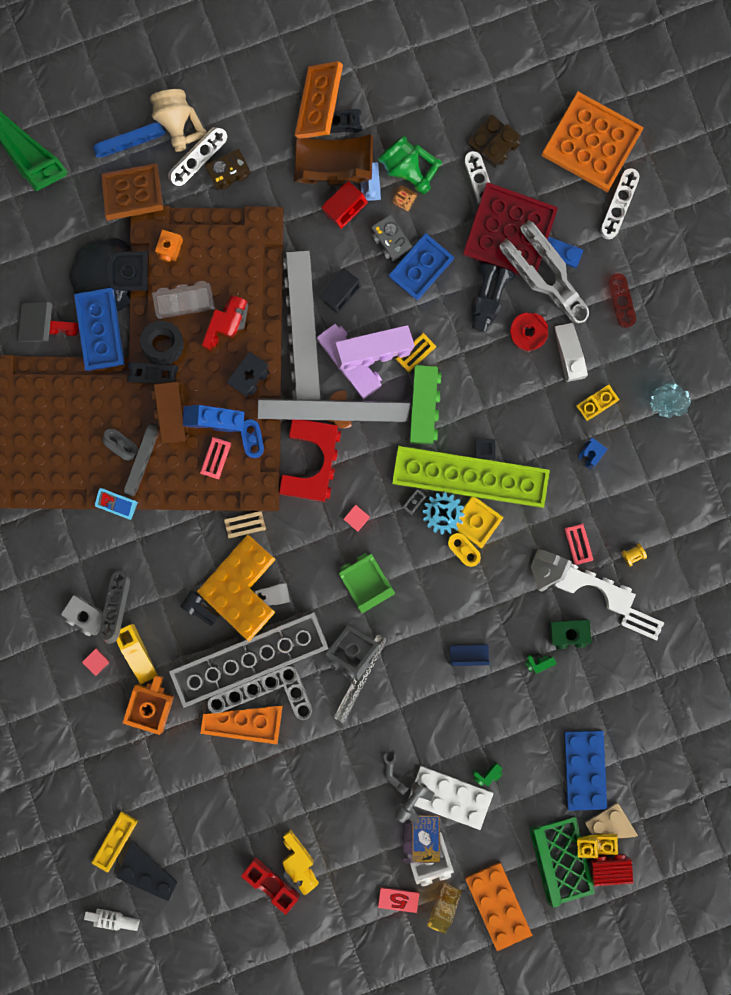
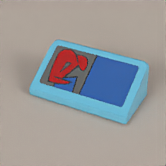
[95,488,138,520]

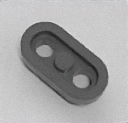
[102,429,138,461]

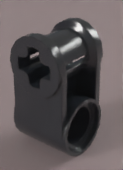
[330,109,363,133]

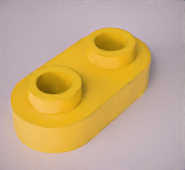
[448,533,481,567]

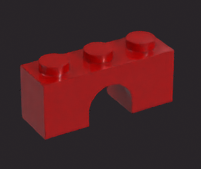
[241,857,300,915]

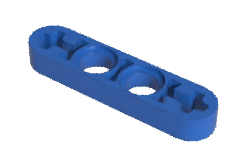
[93,122,165,158]

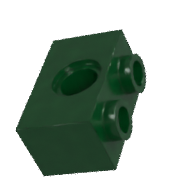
[549,619,592,649]

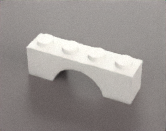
[553,563,636,616]

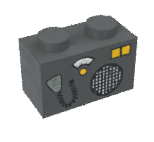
[371,215,412,263]

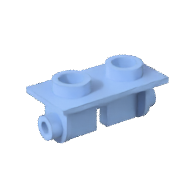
[361,162,381,201]

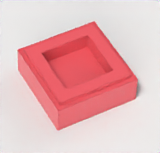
[343,505,370,532]
[82,648,110,676]

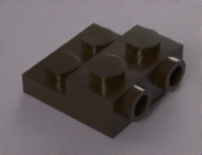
[467,114,521,168]

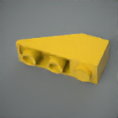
[116,624,158,684]

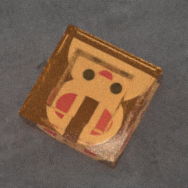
[392,185,418,212]

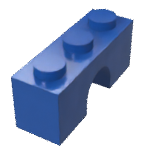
[183,405,244,432]

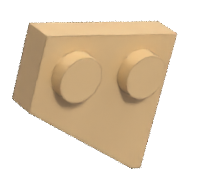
[584,802,638,838]

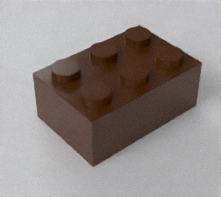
[152,379,190,444]

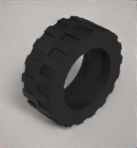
[140,320,184,366]

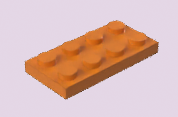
[295,61,343,139]
[465,862,533,951]

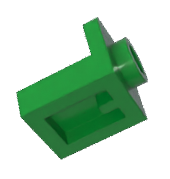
[525,654,557,674]

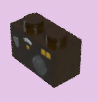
[205,149,251,191]

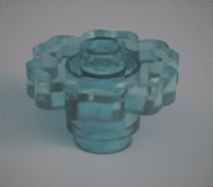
[651,383,691,418]

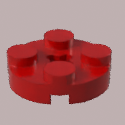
[509,313,548,352]

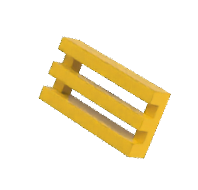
[396,333,436,373]

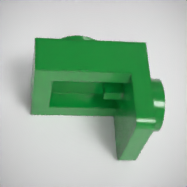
[472,761,503,786]

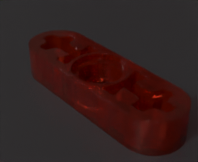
[608,273,636,328]

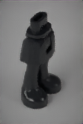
[472,263,515,332]

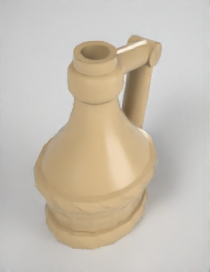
[150,89,207,152]

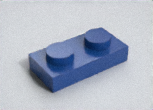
[548,237,583,269]

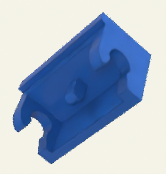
[578,438,608,469]

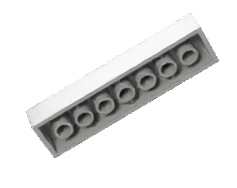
[169,612,329,708]

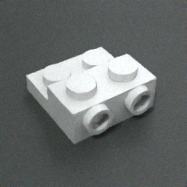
[404,832,454,886]

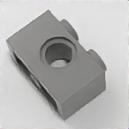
[61,595,103,636]

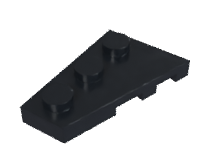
[116,841,178,902]

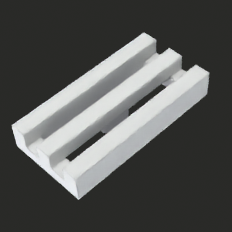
[620,608,664,640]

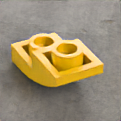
[576,385,619,421]
[577,834,618,858]

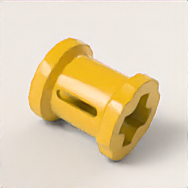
[621,543,647,567]

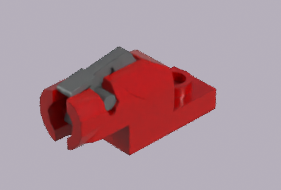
[202,295,248,351]

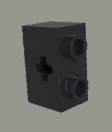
[227,351,270,398]

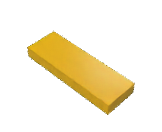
[91,811,138,873]

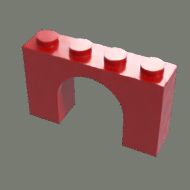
[279,419,341,503]

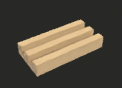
[224,511,266,539]

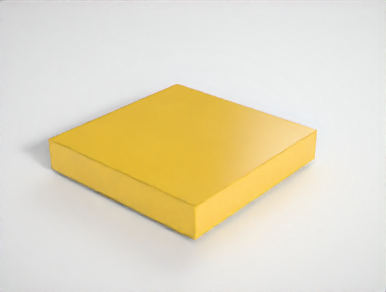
[453,497,504,548]

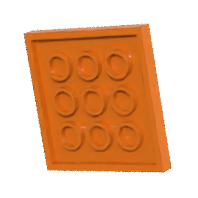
[541,91,644,193]

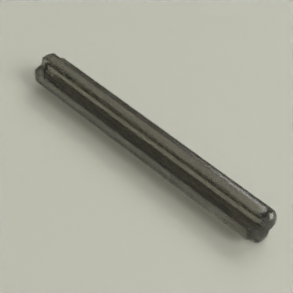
[334,635,387,723]

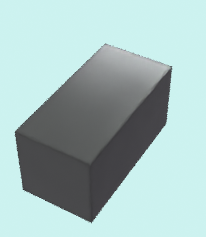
[402,489,427,515]

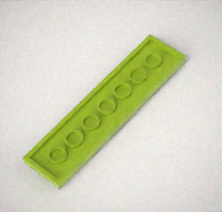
[392,446,550,508]

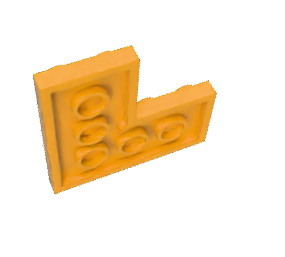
[197,534,276,642]

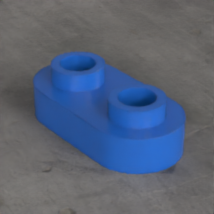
[241,419,264,458]

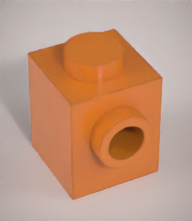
[155,230,183,262]

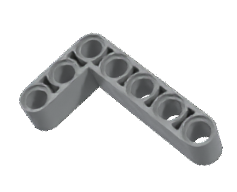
[208,665,313,720]

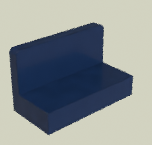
[450,645,490,666]

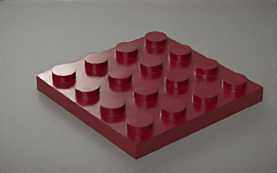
[462,182,558,275]

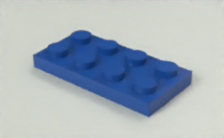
[74,288,125,371]
[564,730,607,811]

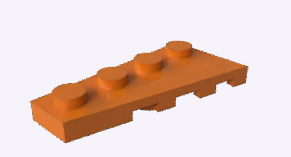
[200,705,283,744]

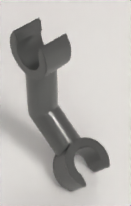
[384,753,408,795]

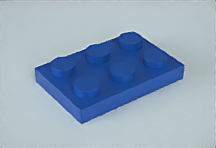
[389,233,455,301]

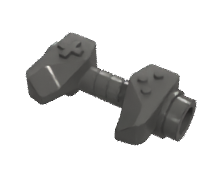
[395,781,435,823]

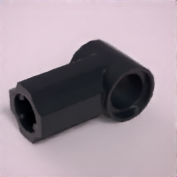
[180,590,220,626]

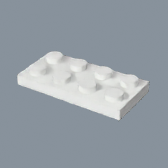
[408,765,493,830]

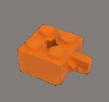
[123,675,175,735]

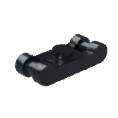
[127,362,178,384]

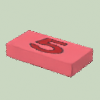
[378,887,419,913]

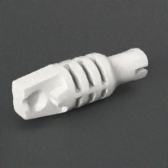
[84,909,140,931]

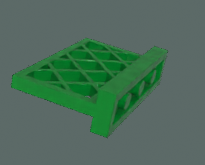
[529,817,595,908]

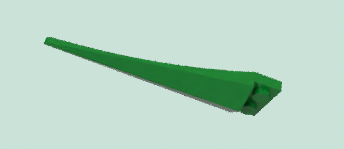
[0,111,68,191]

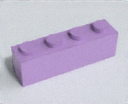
[317,324,382,400]
[332,325,415,370]

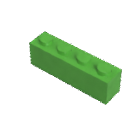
[410,365,441,445]

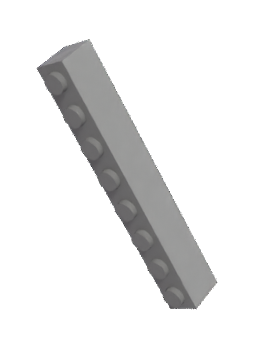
[283,251,321,400]

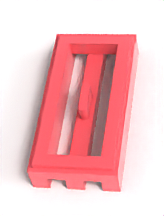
[200,437,231,480]
[564,524,593,565]

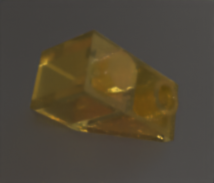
[427,883,462,934]

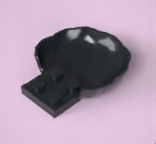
[69,238,148,312]

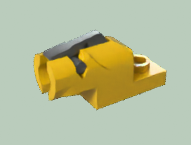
[283,829,319,895]

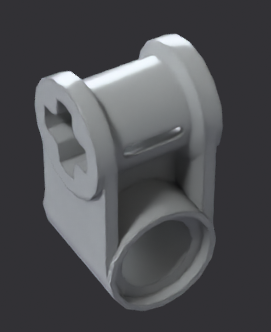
[254,583,290,606]

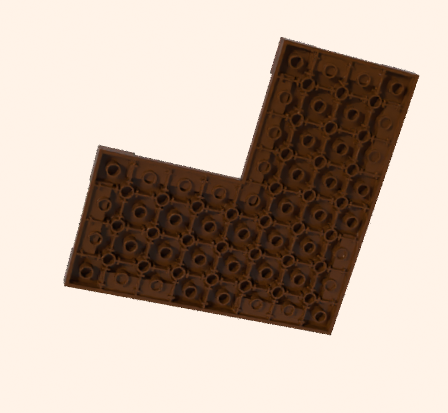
[0,206,284,511]

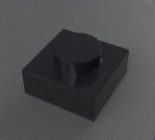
[476,439,495,459]

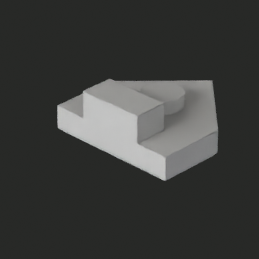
[531,549,571,592]

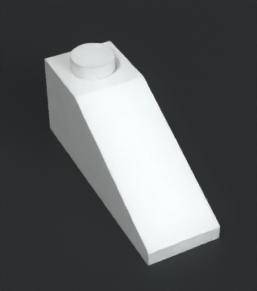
[554,323,588,382]

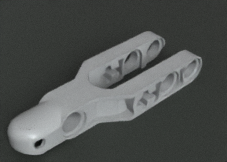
[499,220,589,323]

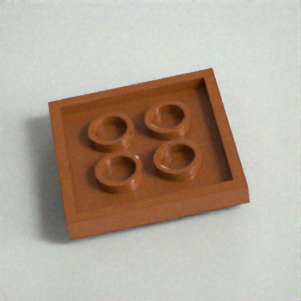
[101,163,163,221]

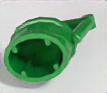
[378,135,442,195]

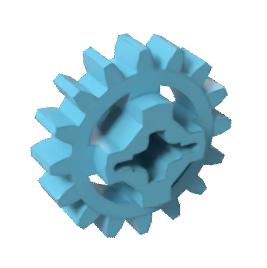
[423,492,465,535]

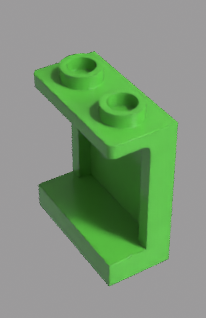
[338,553,395,613]

